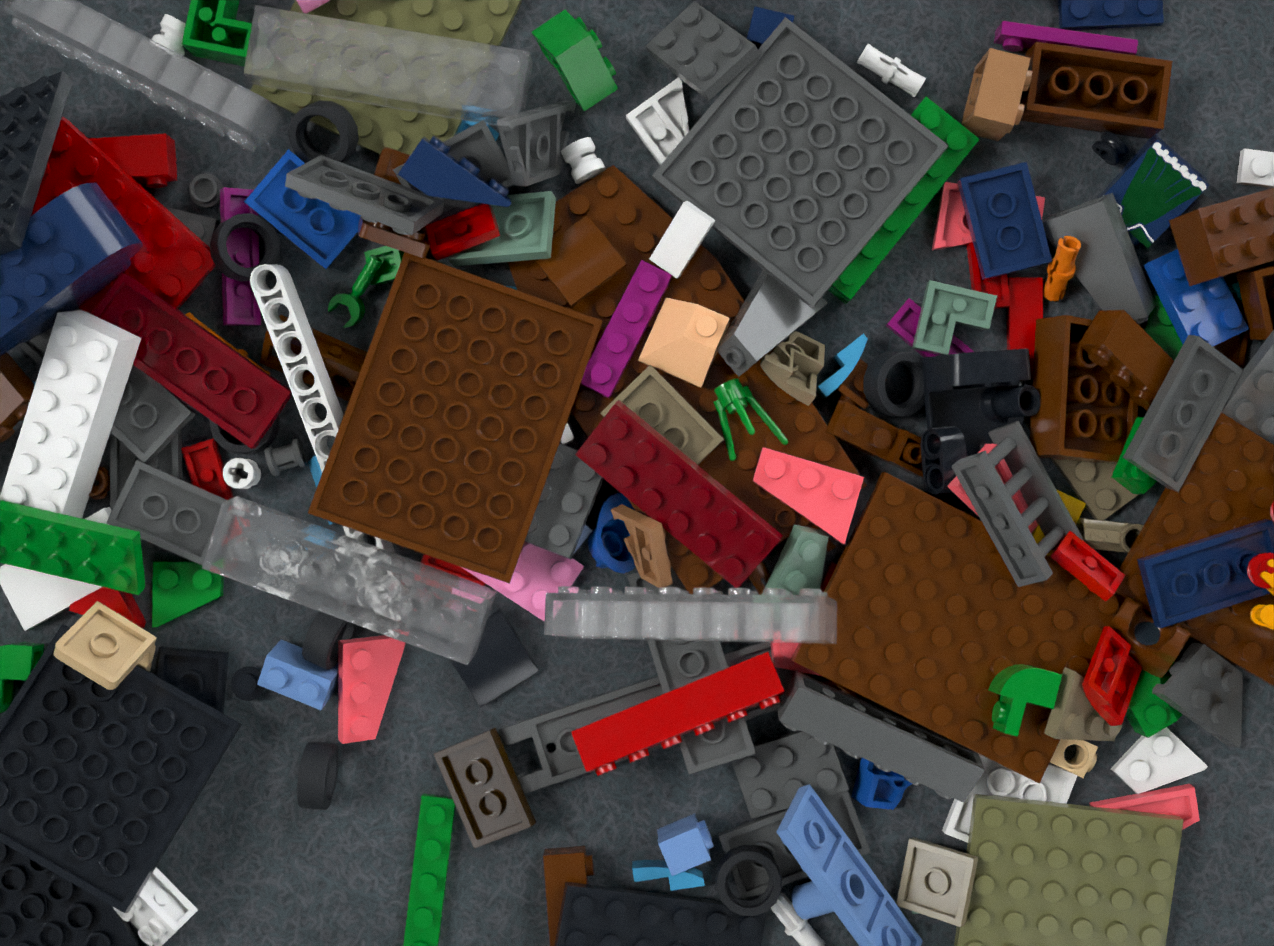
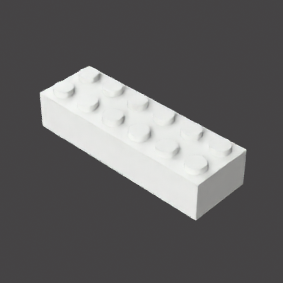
[0,310,141,518]

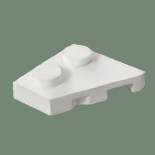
[1111,727,1208,794]

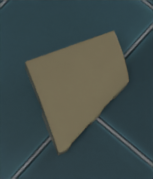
[760,331,825,406]

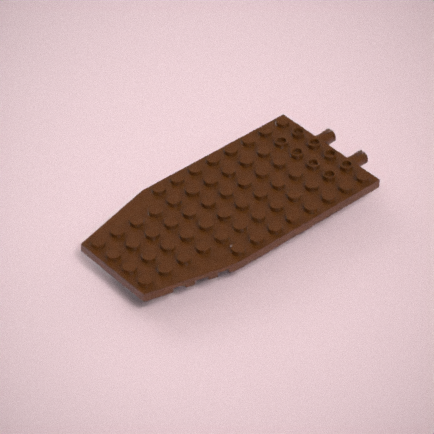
[508,165,867,599]

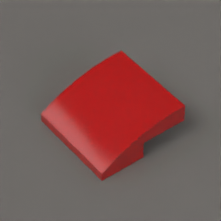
[1082,626,1142,726]

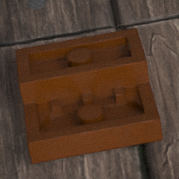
[535,215,627,308]

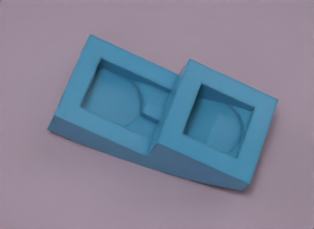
[816,333,868,399]
[632,860,705,891]

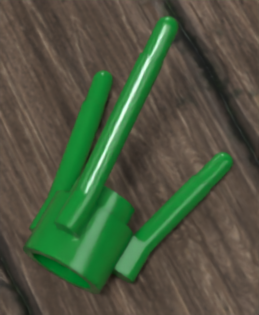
[713,378,788,461]

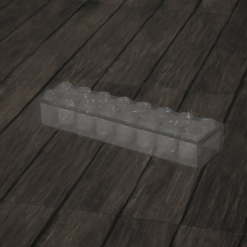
[2,0,284,153]
[244,5,533,126]
[202,496,497,665]
[544,586,837,644]

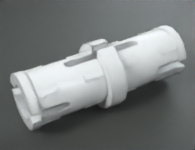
[857,43,926,97]

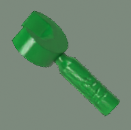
[328,255,383,328]

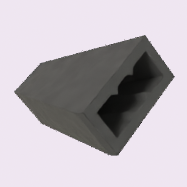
[1042,192,1156,324]
[717,269,827,377]

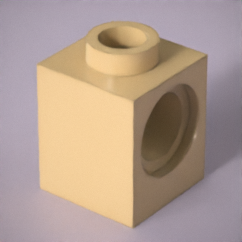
[1050,739,1098,778]

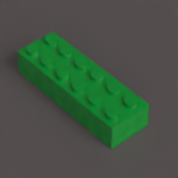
[828,97,979,304]

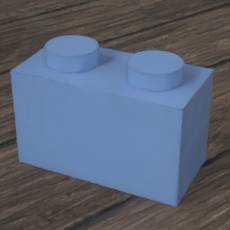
[257,639,338,710]
[657,813,714,876]

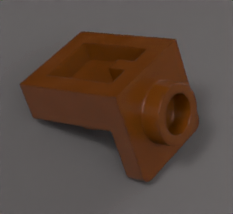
[834,359,887,411]

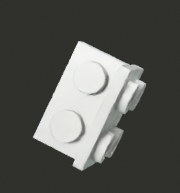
[113,867,198,946]

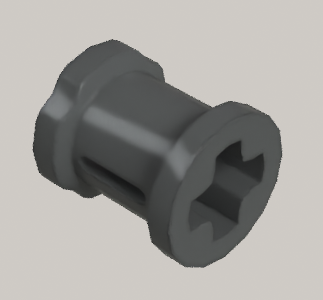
[264,438,308,477]

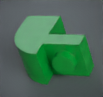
[0,642,44,713]
[988,664,1062,737]

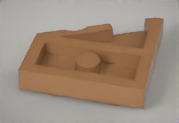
[611,504,673,589]

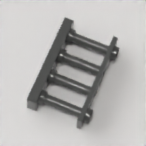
[951,420,1084,587]

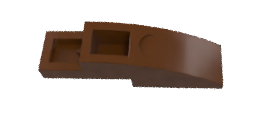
[825,400,923,479]

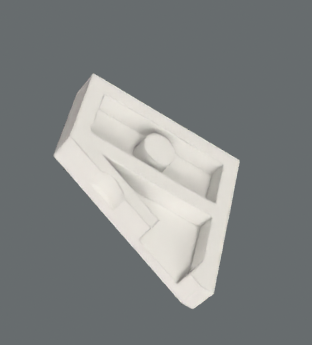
[626,77,689,165]

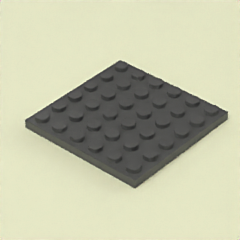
[652,17,948,309]

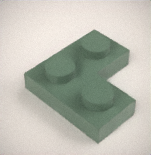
[912,280,997,355]

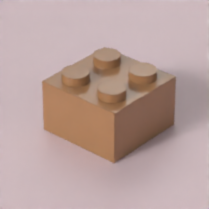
[961,48,1032,141]

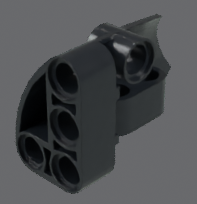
[921,348,1041,507]

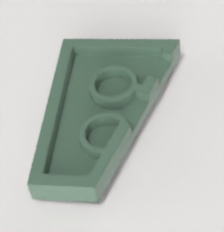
[753,524,829,628]

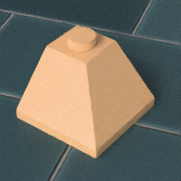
[638,298,730,388]

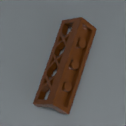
[260,315,367,402]

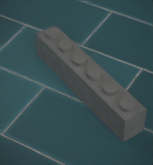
[776,671,985,803]

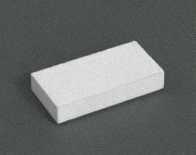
[649,201,715,279]

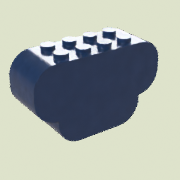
[0,183,143,356]

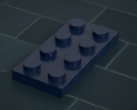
[1137,519,1274,628]

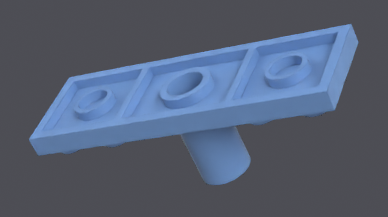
[776,784,923,946]

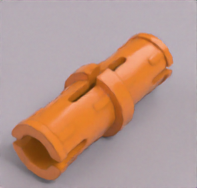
[1043,236,1081,301]

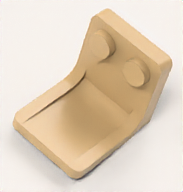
[54,601,157,690]

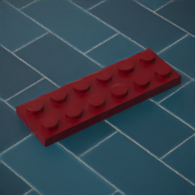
[92,272,292,449]
[575,400,783,589]

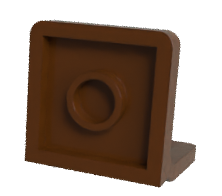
[358,147,430,258]

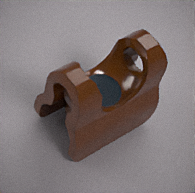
[1109,596,1192,678]

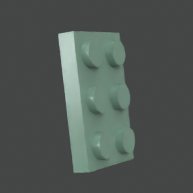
[449,191,556,266]

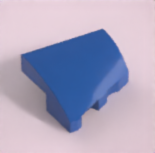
[851,757,912,810]

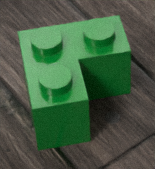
[182,0,266,69]
[532,10,618,111]

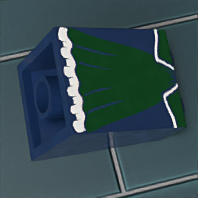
[1098,135,1210,248]

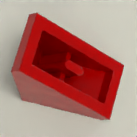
[68,587,146,628]

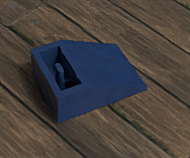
[398,136,512,207]

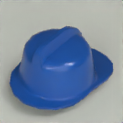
[588,493,635,573]

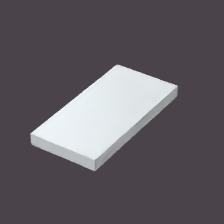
[0,507,112,631]

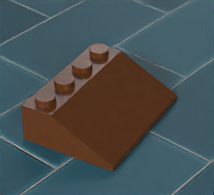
[1029,315,1138,464]

